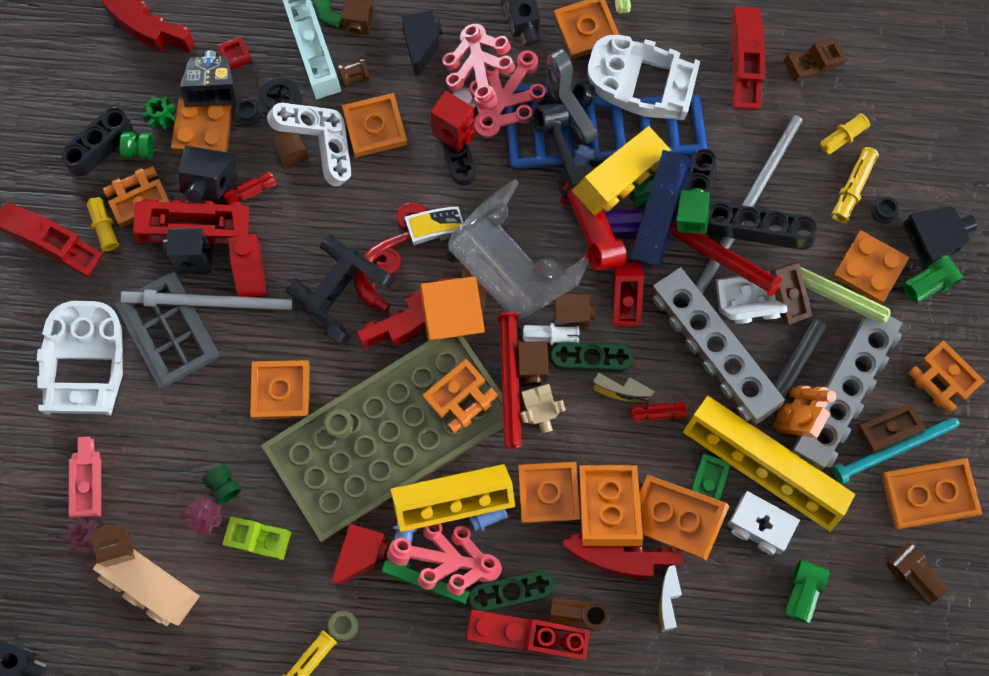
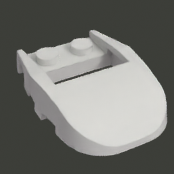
[587,35,700,120]
[37,301,123,416]

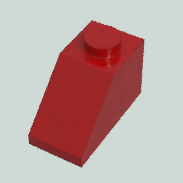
[228,234,267,298]
[612,262,644,327]
[331,524,389,586]

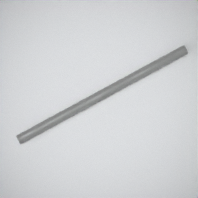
[695,115,803,295]

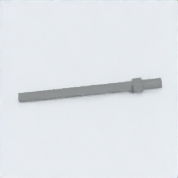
[121,290,293,310]

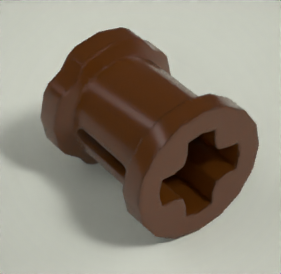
[337,57,370,88]

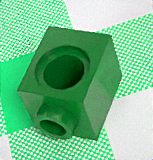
[677,188,710,235]

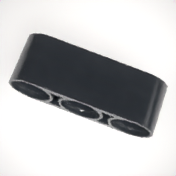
[61,107,133,176]

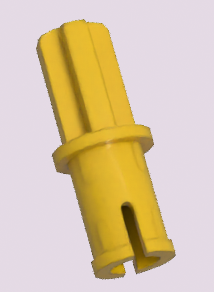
[820,113,870,155]
[86,197,119,251]

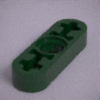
[551,342,633,373]
[469,571,554,612]

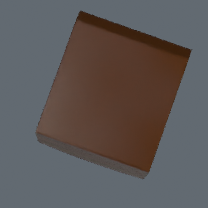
[269,130,309,170]
[91,525,135,567]

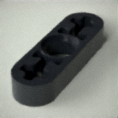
[439,140,476,186]

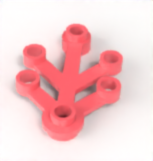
[442,24,515,110]
[470,50,546,138]
[387,524,502,595]

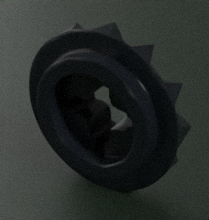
[258,78,301,117]

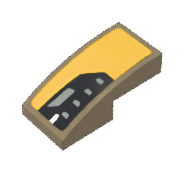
[591,373,654,403]

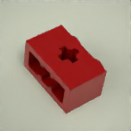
[430,91,476,151]

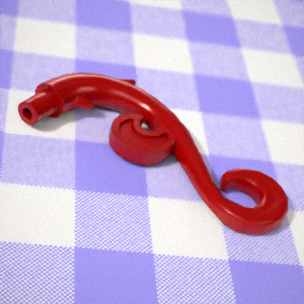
[353,202,427,313]

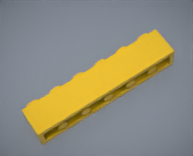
[683,396,855,532]

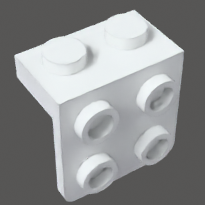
[715,271,787,324]

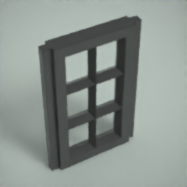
[114,272,220,389]

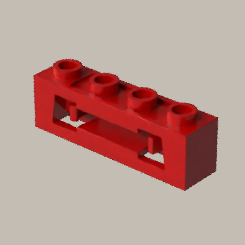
[133,199,249,246]

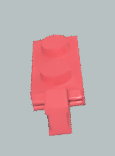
[69,437,101,519]

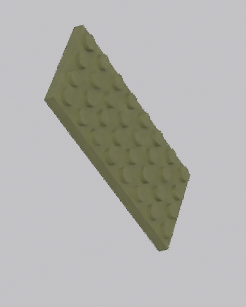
[261,336,504,543]

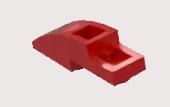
[101,0,195,52]
[731,6,765,111]
[0,202,103,279]
[357,277,457,349]
[562,534,683,579]
[465,609,590,660]

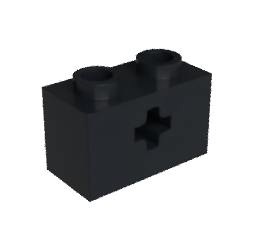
[163,228,213,274]

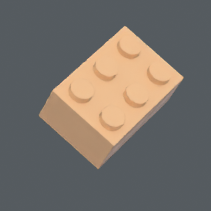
[93,549,200,626]

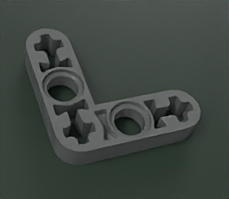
[546,49,598,145]

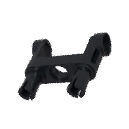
[286,234,396,346]

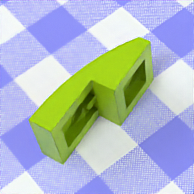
[222,517,291,560]

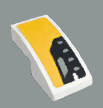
[405,207,465,245]
[659,565,682,632]

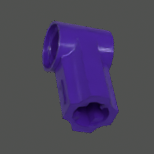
[603,209,642,236]

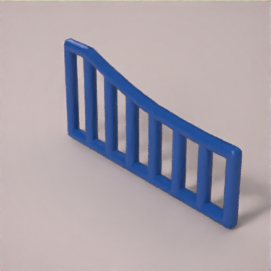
[502,83,707,170]

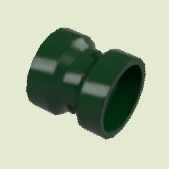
[202,464,242,505]

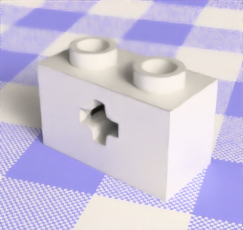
[727,491,800,555]

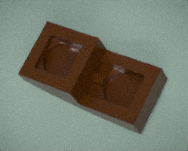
[783,38,847,82]

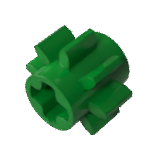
[141,96,177,130]

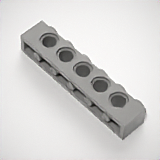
[652,267,785,426]
[791,316,902,471]

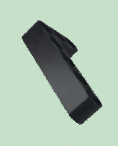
[684,149,817,250]

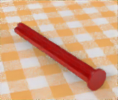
[658,214,782,297]
[497,312,522,449]

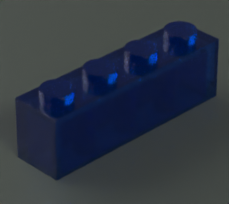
[630,150,693,267]

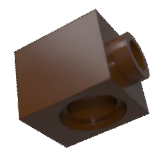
[341,0,374,35]
[554,294,595,329]
[518,341,548,386]

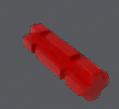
[223,171,276,204]
[630,402,687,422]

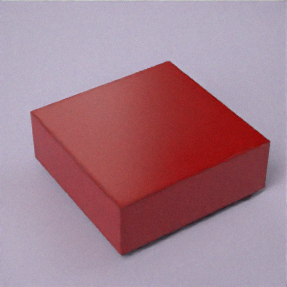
[217,36,252,70]

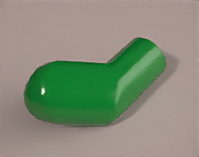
[314,0,342,29]

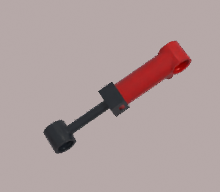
[532,103,626,271]

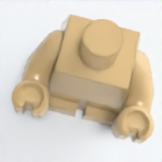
[520,384,566,434]

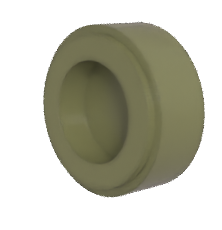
[324,409,354,439]
[328,611,358,642]

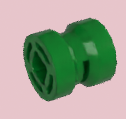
[120,131,154,160]

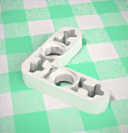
[267,103,351,186]

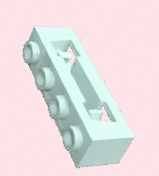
[283,0,341,99]

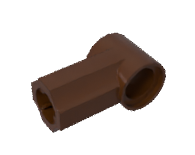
[886,543,948,606]
[550,597,609,632]

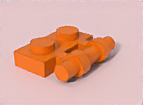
[103,166,170,228]
[908,340,985,414]
[422,359,498,433]
[772,385,836,438]

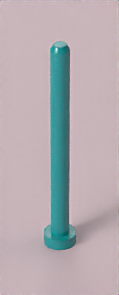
[832,418,960,485]

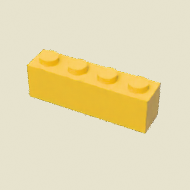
[572,126,671,216]
[391,464,515,532]

